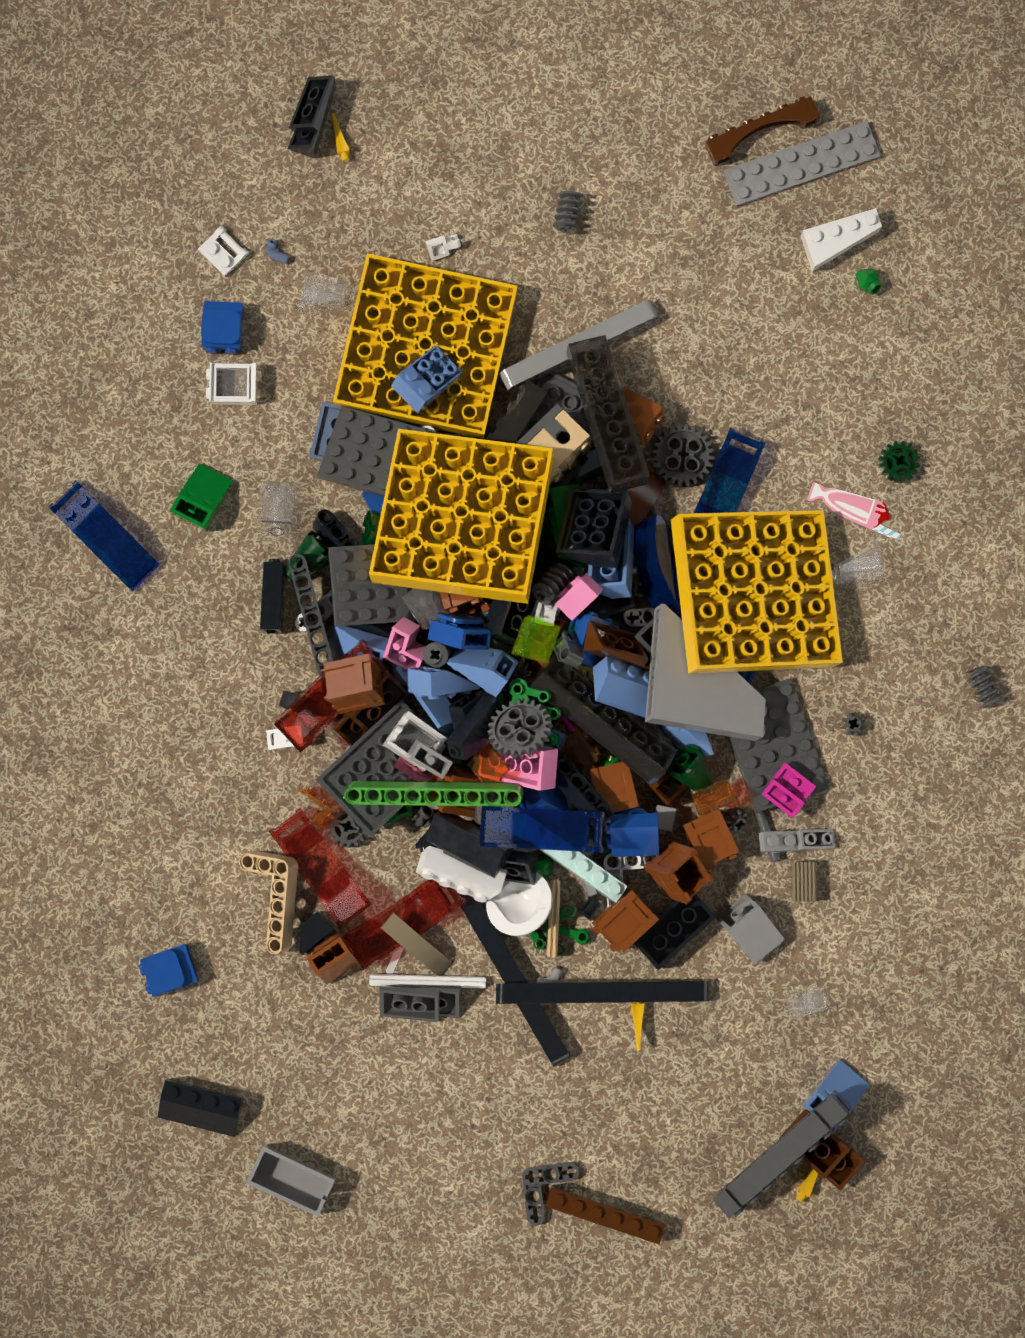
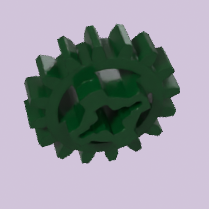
[878,441,921,483]

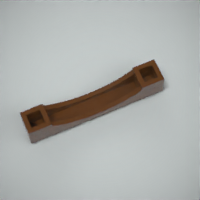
[705,96,820,166]
[545,1185,665,1244]

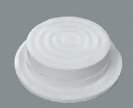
[486,872,552,936]

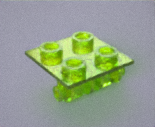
[511,615,561,664]

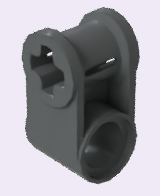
[551,630,584,668]

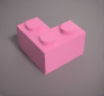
[555,573,603,621]
[383,617,427,671]

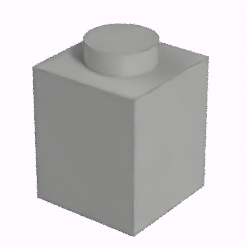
[655,805,676,835]

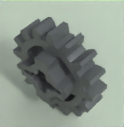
[327,807,367,848]

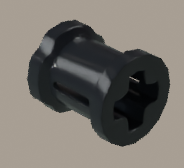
[577,896,603,921]

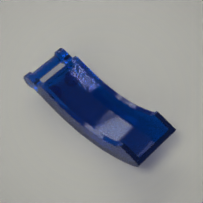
[694,428,766,513]
[48,480,160,592]
[634,514,682,620]
[480,806,605,853]

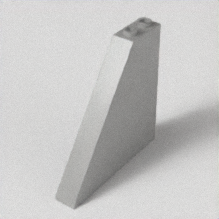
[645,604,767,741]

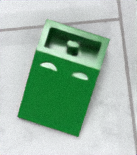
[170,463,233,532]

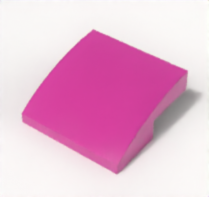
[762,762,816,818]

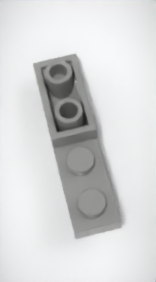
[759,829,835,853]

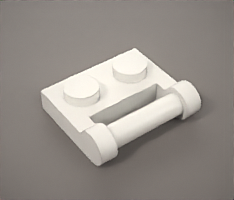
[198,226,249,277]

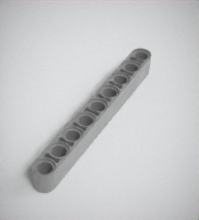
[499,300,659,392]

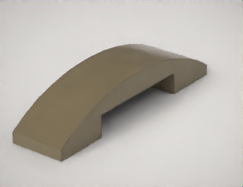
[381,913,452,976]

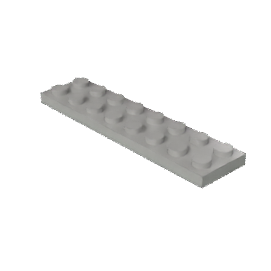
[723,121,880,207]

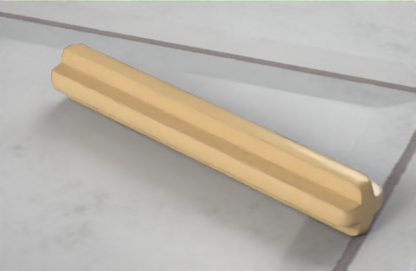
[547,879,561,958]

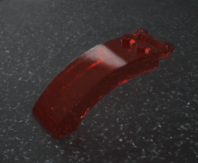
[274,639,389,753]
[269,808,372,929]
[343,879,467,970]

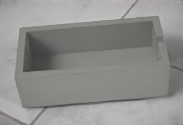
[246,1145,336,1217]

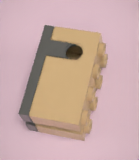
[516,404,593,492]

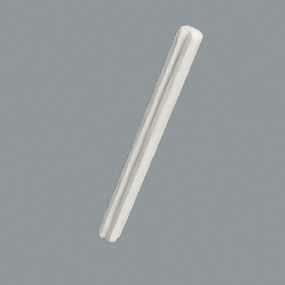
[369,974,486,988]

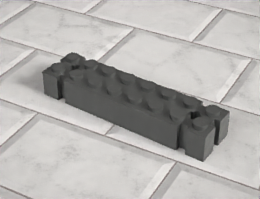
[713,1090,851,1218]

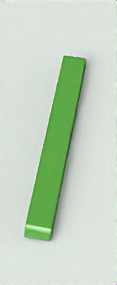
[344,781,523,807]

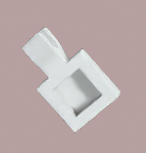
[425,234,461,261]

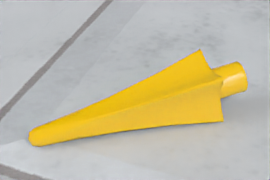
[331,113,351,162]
[631,1002,645,1051]
[795,1169,818,1203]

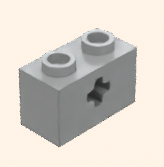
[407,739,453,779]

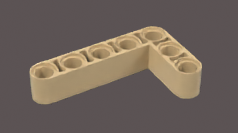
[239,851,298,955]

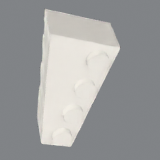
[801,208,882,272]
[416,846,507,902]

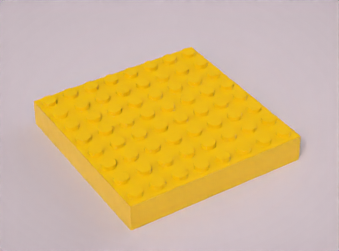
[333,253,518,439]
[369,429,554,604]
[671,510,843,674]

